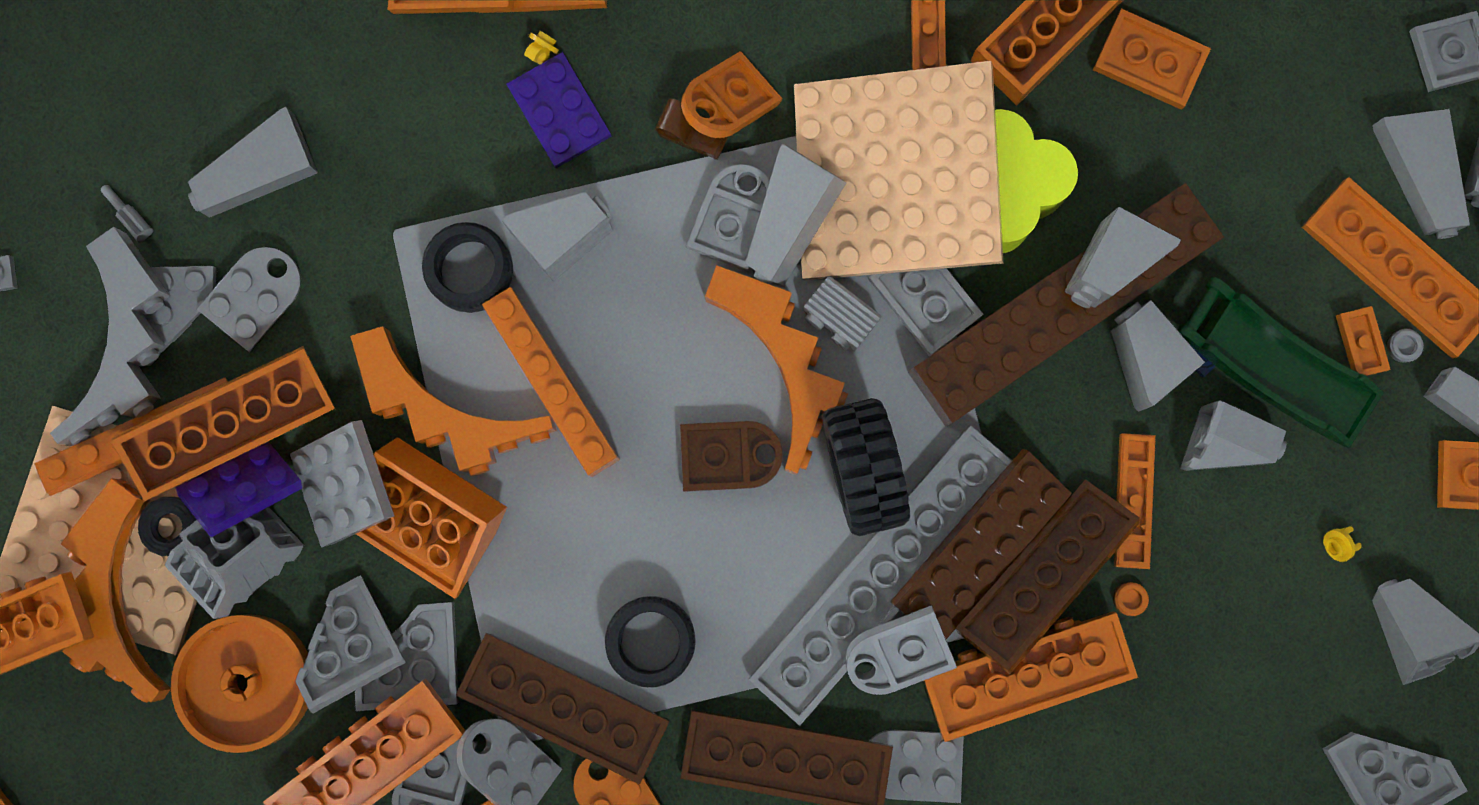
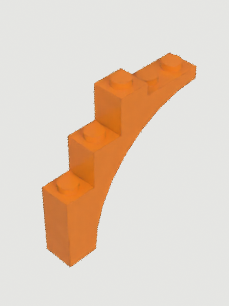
[705,265,848,475]
[351,326,557,476]
[61,478,171,703]

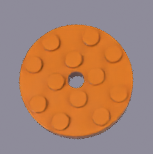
[171,614,308,753]

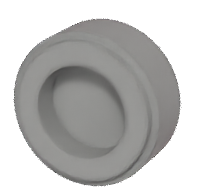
[1387,329,1423,363]

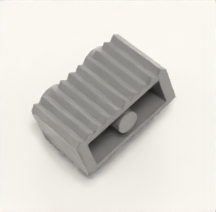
[803,276,882,351]

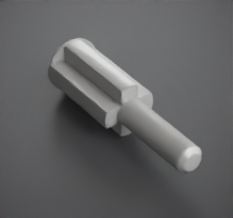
[101,185,153,242]

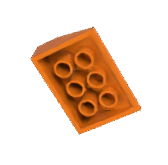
[356,437,507,599]

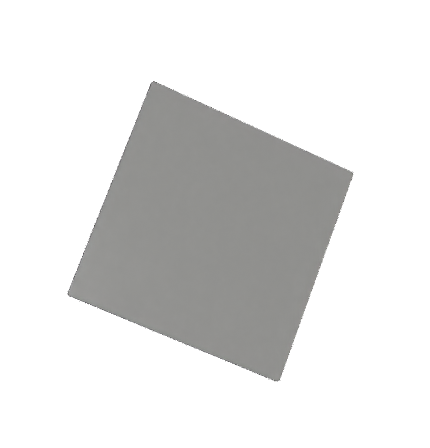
[393,136,981,741]

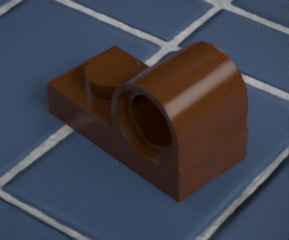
[655,98,728,160]

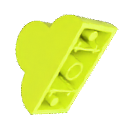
[995,109,1078,253]

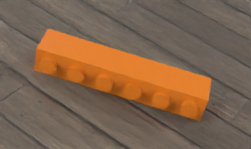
[482,287,620,477]

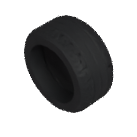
[422,222,513,313]
[605,596,696,688]

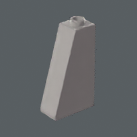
[188,107,318,218]
[1373,109,1470,239]
[746,144,846,285]

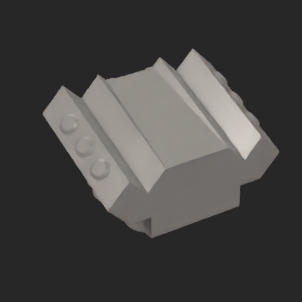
[165,507,304,619]

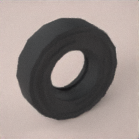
[138,497,197,556]

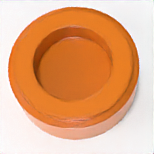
[1113,582,1149,616]

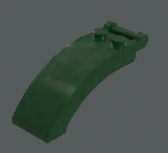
[1177,277,1384,448]

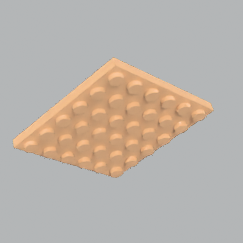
[794,61,1003,280]
[0,406,197,655]

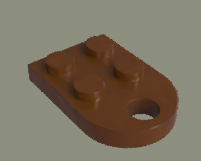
[680,421,782,492]

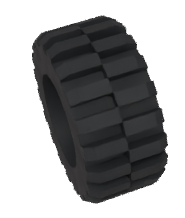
[822,398,910,536]

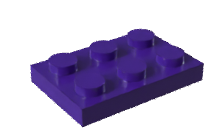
[506,52,612,169]
[175,442,302,537]

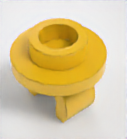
[524,31,559,65]
[1323,526,1362,562]

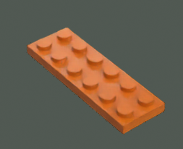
[1302,177,1479,359]

